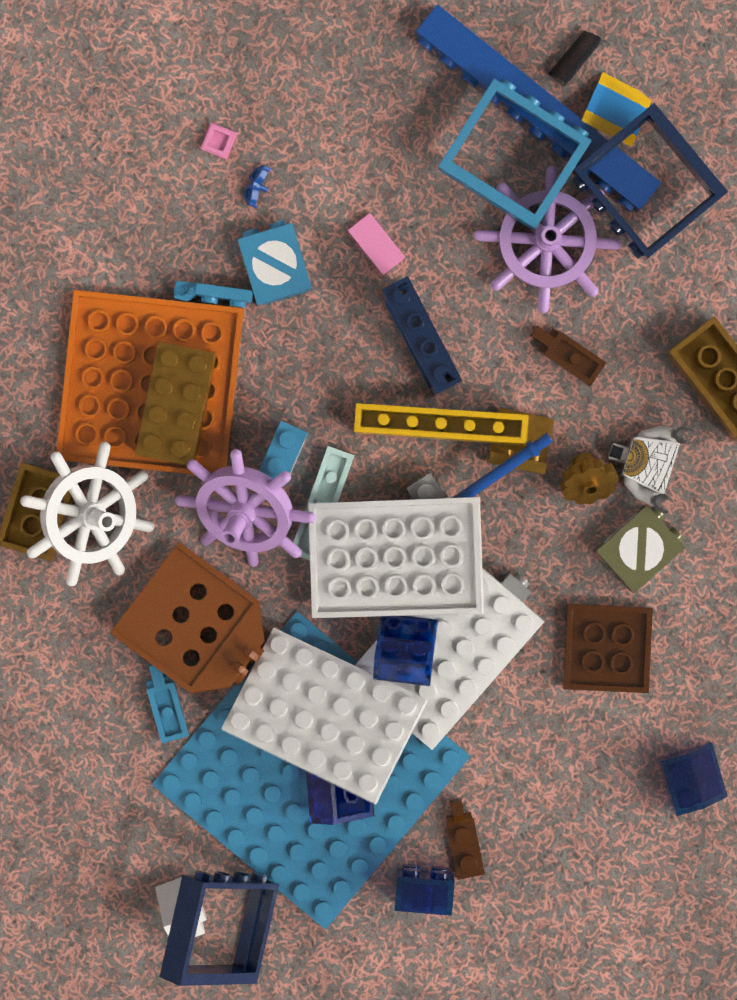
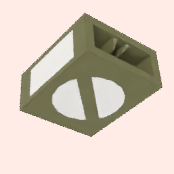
[594,505,686,594]

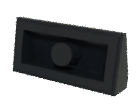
[548,31,602,86]

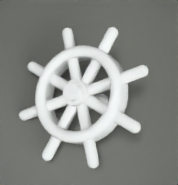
[20,441,154,586]

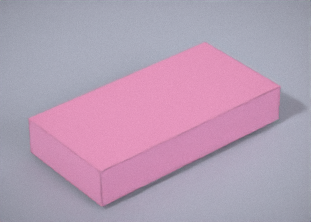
[348,213,405,275]

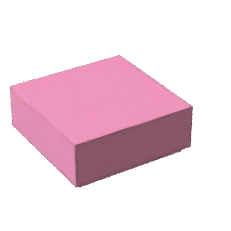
[200,122,237,160]

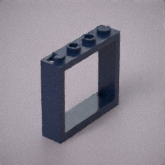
[572,103,728,261]
[381,276,462,397]
[159,871,279,986]

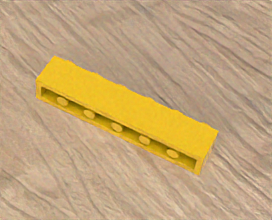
[354,403,529,446]

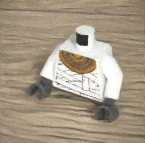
[608,426,694,514]

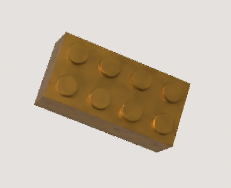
[666,316,737,442]
[135,341,217,465]

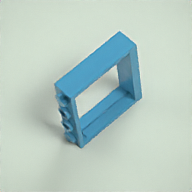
[438,78,592,231]

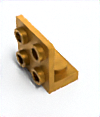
[487,408,554,475]

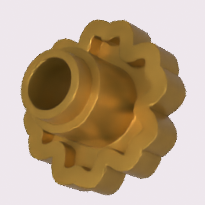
[560,453,619,505]

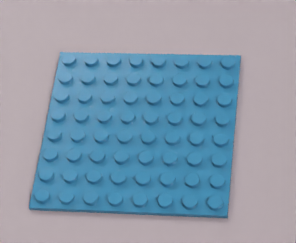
[152,611,471,930]

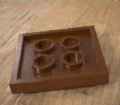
[563,603,653,693]

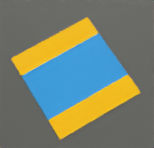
[581,72,651,147]

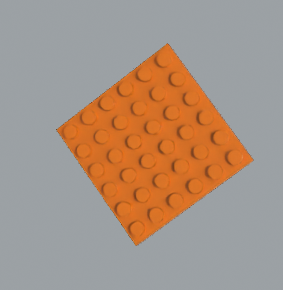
[57,290,244,475]

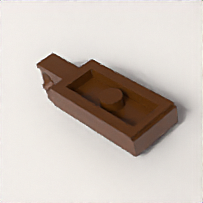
[530,326,606,386]
[446,798,485,880]

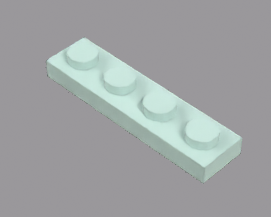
[293,446,355,560]

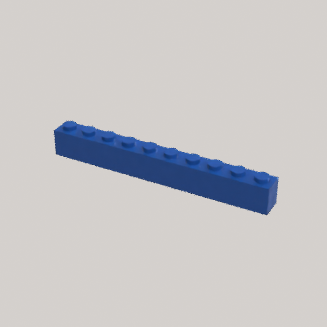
[416,4,661,212]

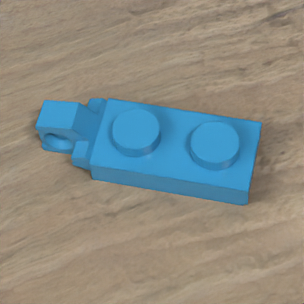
[174,281,254,309]
[146,665,190,743]

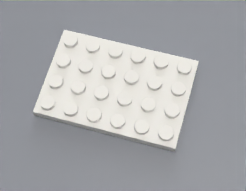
[308,497,484,618]
[354,567,544,750]
[221,628,427,805]

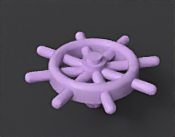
[474,166,622,314]
[175,449,316,567]

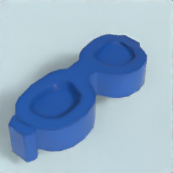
[244,165,272,208]

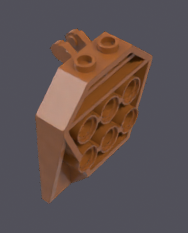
[110,542,265,694]

